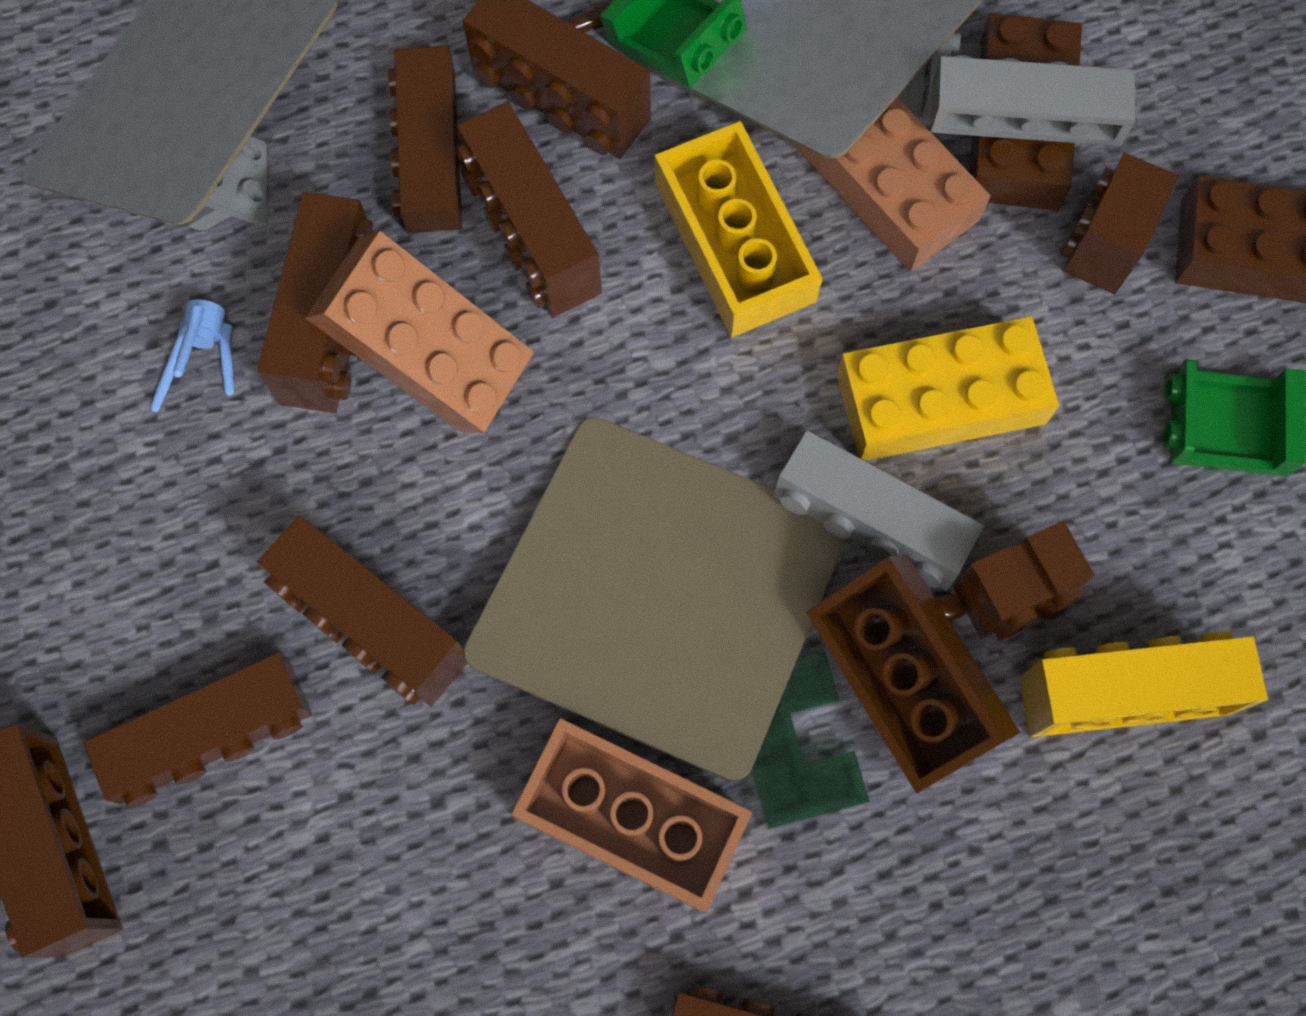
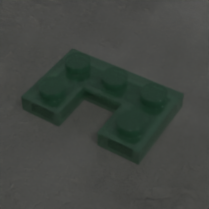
[751,652,870,830]

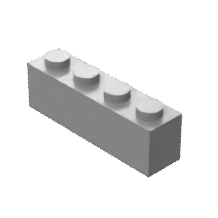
[931,55,1135,146]
[773,430,985,591]

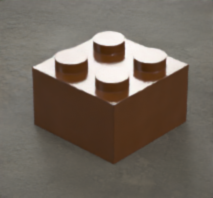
[1062,152,1179,295]

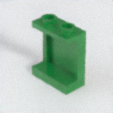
[600,0,747,88]
[1163,359,1306,477]

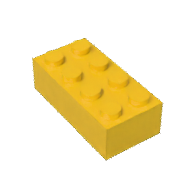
[655,121,823,338]
[836,316,1060,461]
[1019,630,1268,737]

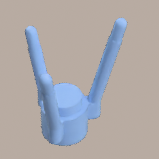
[150,299,234,412]

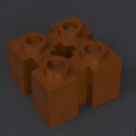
[953,520,1095,641]

